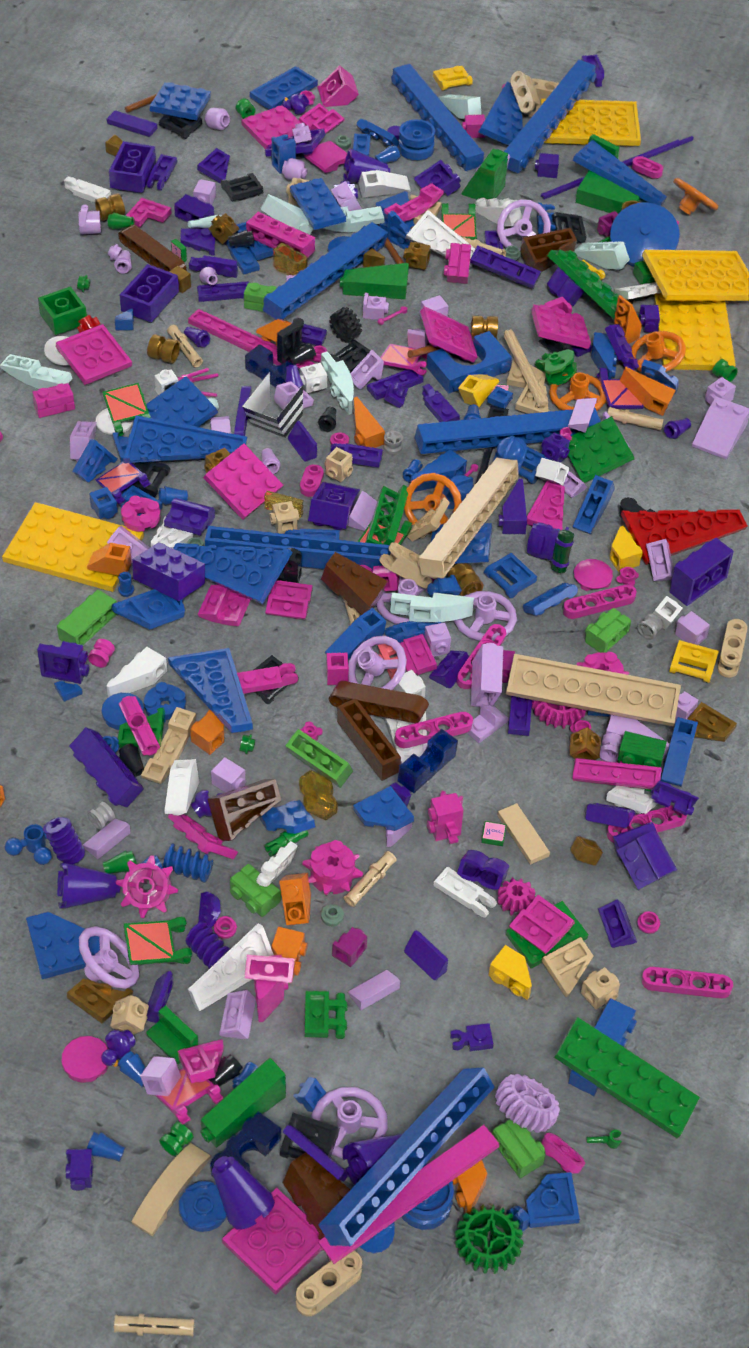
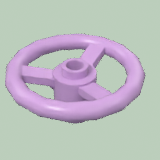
[497,200,551,251]
[376,577,428,624]
[454,591,517,641]
[348,636,407,690]
[79,926,139,989]
[311,1087,388,1159]

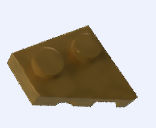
[687,702,737,742]
[67,979,133,1024]

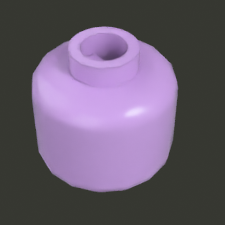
[205,107,230,130]
[282,158,308,181]

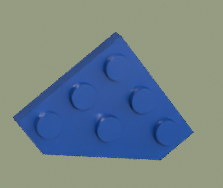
[26,912,100,979]

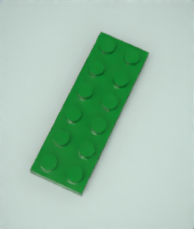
[547,250,639,320]
[554,1017,700,1138]

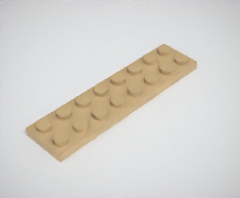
[506,654,681,727]

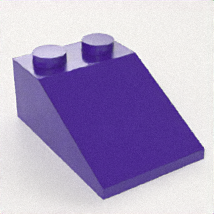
[308,482,360,530]

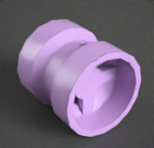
[600,733,623,762]

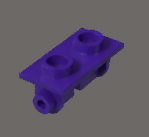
[650,781,699,816]

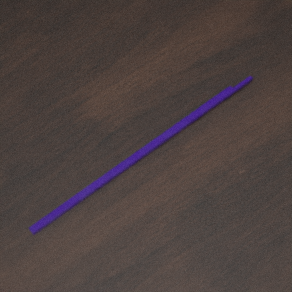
[541,136,694,200]

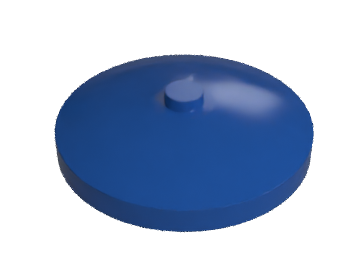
[610,202,680,267]

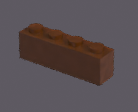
[337,698,401,781]

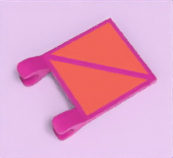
[380,344,428,375]
[155,1068,224,1125]

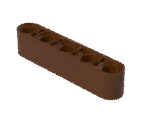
[118,224,187,272]
[329,681,429,723]

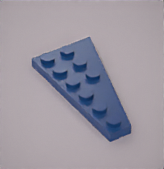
[478,82,523,145]
[572,140,667,206]
[123,415,247,463]
[173,543,292,604]
[168,648,253,733]

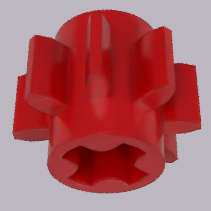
[77,315,100,333]

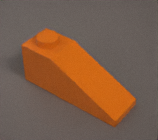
[353,396,385,448]

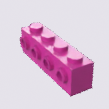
[246,212,315,262]

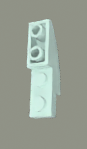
[324,206,384,232]
[320,351,354,414]
[0,354,72,389]
[390,593,474,622]

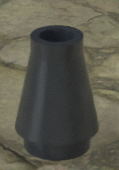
[228,229,255,247]
[288,343,316,365]
[318,406,337,432]
[119,743,144,777]
[208,1054,243,1087]

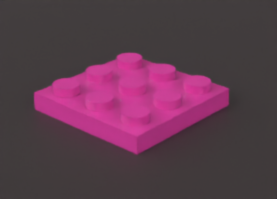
[242,105,301,149]
[531,304,591,349]
[420,306,477,363]
[56,324,132,385]
[203,443,283,520]
[222,1188,323,1295]

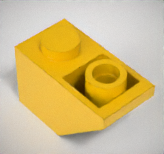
[458,374,500,407]
[609,526,642,572]
[488,945,532,1000]

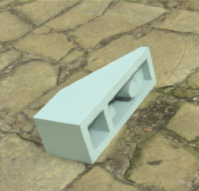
[438,94,481,119]
[261,194,313,235]
[574,242,630,270]

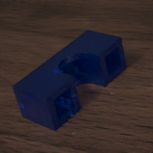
[245,344,300,388]
[398,729,458,793]
[210,1111,281,1178]

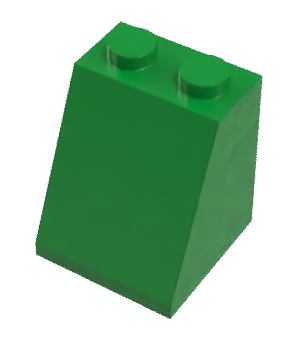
[462,148,508,200]

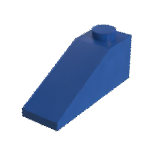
[573,475,615,535]

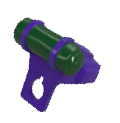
[527,522,574,573]

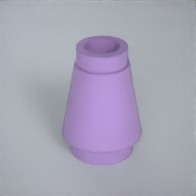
[114,250,132,274]
[200,267,218,285]
[261,448,280,474]

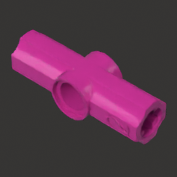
[119,696,160,756]

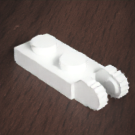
[256,841,298,887]
[433,867,497,918]

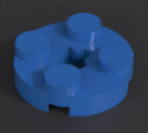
[144,682,186,722]

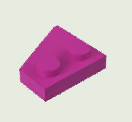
[178,1039,224,1083]

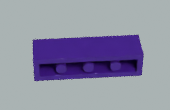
[69,727,144,807]

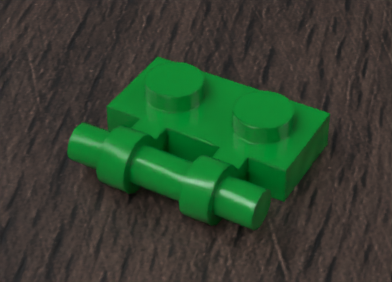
[305,991,348,1039]

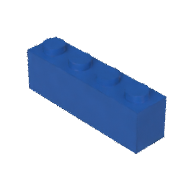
[568,998,637,1096]

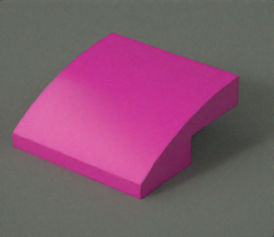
[298,103,345,134]
[304,141,347,172]
[265,580,313,620]
[198,585,251,626]
[509,895,575,954]

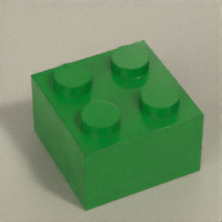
[38,286,87,335]

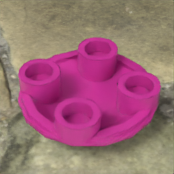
[574,559,613,591]

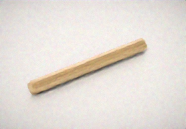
[504,329,548,407]

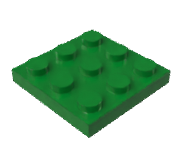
[568,416,635,483]

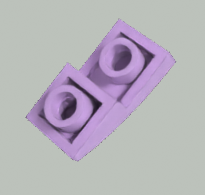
[292,123,312,143]

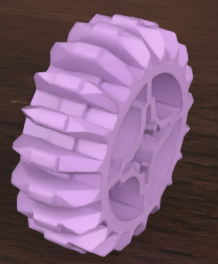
[495,1074,560,1133]

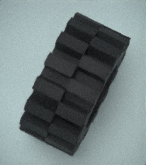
[329,307,362,343]

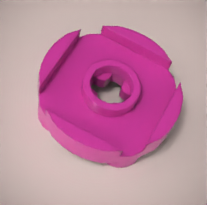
[121,496,161,532]

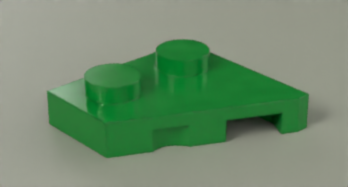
[118,708,165,748]

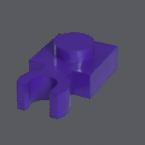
[450,1023,494,1051]

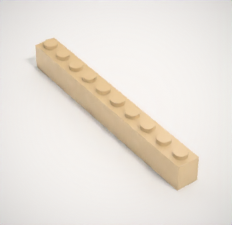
[418,458,519,578]

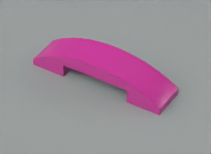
[384,183,444,221]

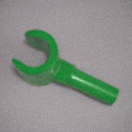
[587,1129,622,1149]

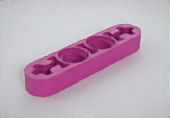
[563,584,637,619]
[456,624,506,689]
[394,712,473,748]
[607,805,687,843]
[641,967,733,999]

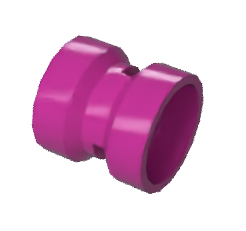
[88,639,115,668]

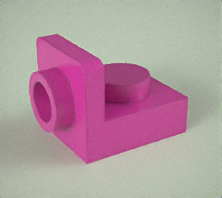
[544,297,572,314]

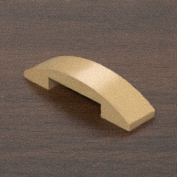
[141,707,196,784]
[132,1143,211,1236]

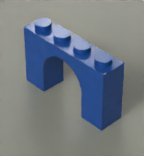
[426,331,512,394]

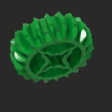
[455,1204,524,1274]

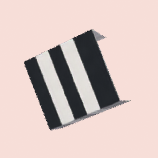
[242,372,303,438]

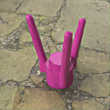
[177,368,219,397]

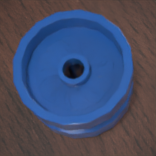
[399,119,435,160]
[402,1163,454,1230]

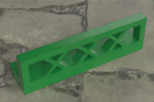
[365,485,408,545]

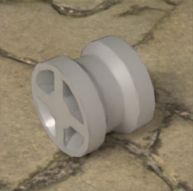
[384,431,403,455]
[637,614,663,639]
[87,801,115,829]

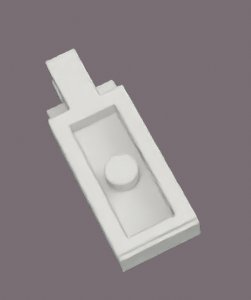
[64,177,111,202]

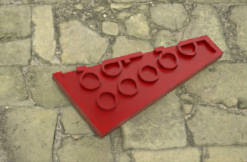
[621,509,748,565]

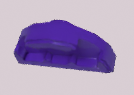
[198,891,221,928]

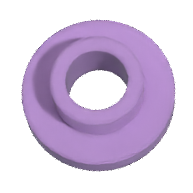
[108,244,122,261]

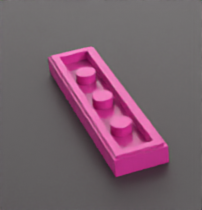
[572,758,662,790]

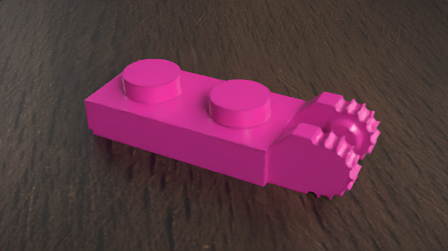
[237,663,299,694]

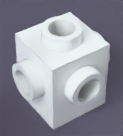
[300,363,327,393]

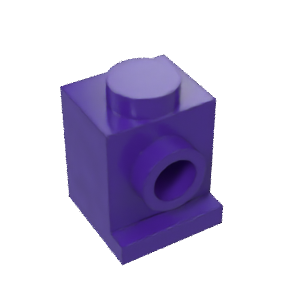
[638,305,660,333]
[66,1149,94,1191]

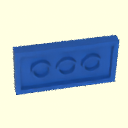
[250,66,318,110]
[290,178,346,230]

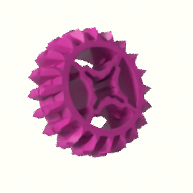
[532,700,587,729]

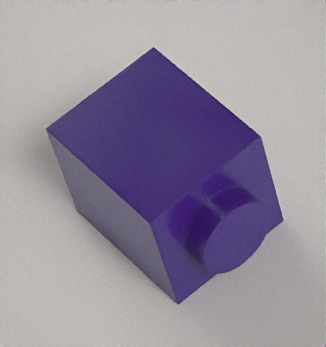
[535,153,559,178]

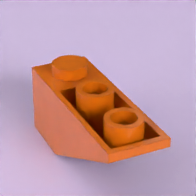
[614,295,642,344]
[620,367,676,416]

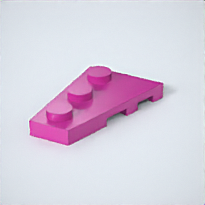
[527,481,565,530]
[168,814,238,859]

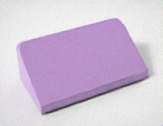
[568,398,597,433]
[563,471,587,498]
[348,491,377,531]
[647,539,674,581]
[82,819,130,860]
[348,970,400,1010]
[219,990,256,1039]

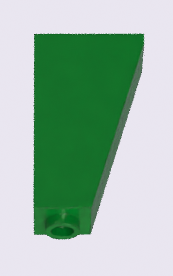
[575,171,640,214]
[340,263,409,300]
[200,1057,286,1148]

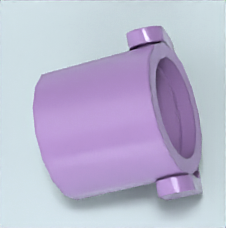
[78,204,101,234]

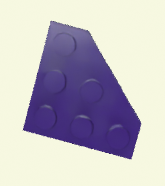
[265,129,325,157]

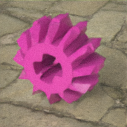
[498,877,536,916]

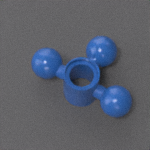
[5,824,52,865]

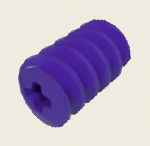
[43,817,85,865]
[186,922,230,969]

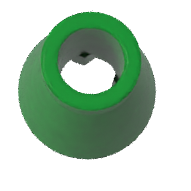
[107,213,134,230]
[103,850,137,874]

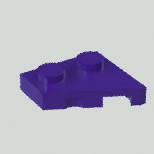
[197,148,230,184]
[180,228,216,256]

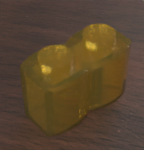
[273,243,307,275]
[299,770,338,820]

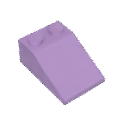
[692,396,749,459]

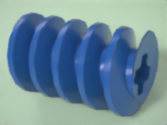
[163,843,213,883]

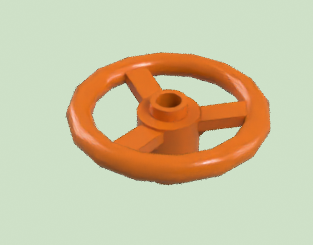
[673,178,718,215]
[631,331,686,372]
[549,372,606,411]
[404,473,462,533]

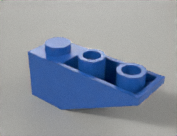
[591,332,617,379]
[410,449,467,492]
[325,608,386,660]
[661,717,698,786]

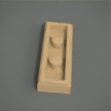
[497,803,550,865]

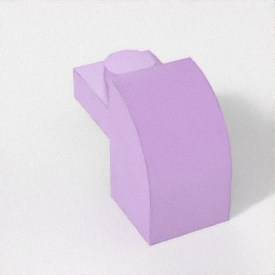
[274,381,314,410]

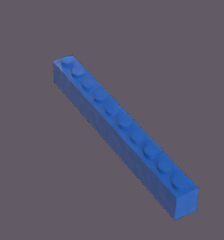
[504,59,596,174]
[391,64,484,171]
[262,222,388,320]
[415,407,601,454]
[205,526,401,577]
[319,1067,495,1246]

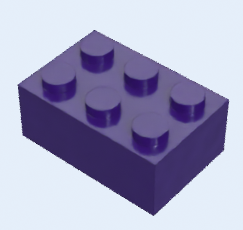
[109,141,156,193]
[120,264,179,323]
[669,538,734,606]
[132,542,205,601]

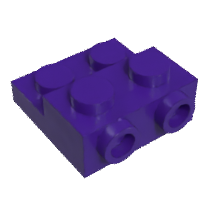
[413,160,461,196]
[37,641,89,684]

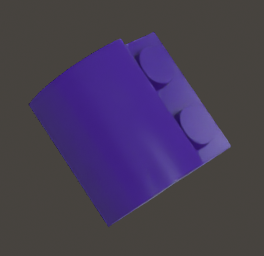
[164,498,215,536]
[617,830,677,890]

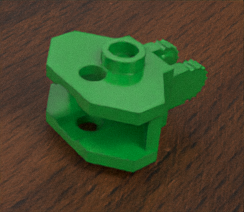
[534,349,577,385]

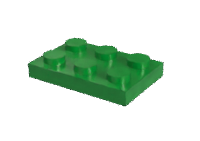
[506,901,588,969]

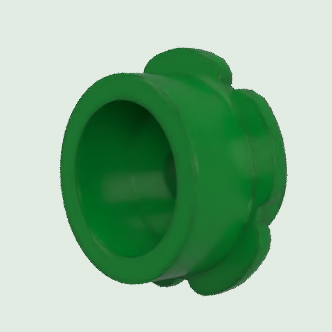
[77,275,91,292]
[240,734,256,754]

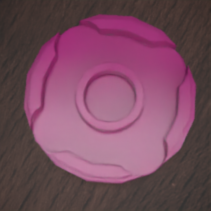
[62,1036,109,1083]

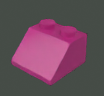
[317,65,359,107]
[254,955,288,1022]

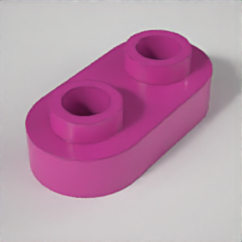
[632,156,663,179]
[300,464,324,497]
[541,1133,585,1174]

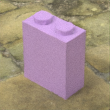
[471,643,503,707]

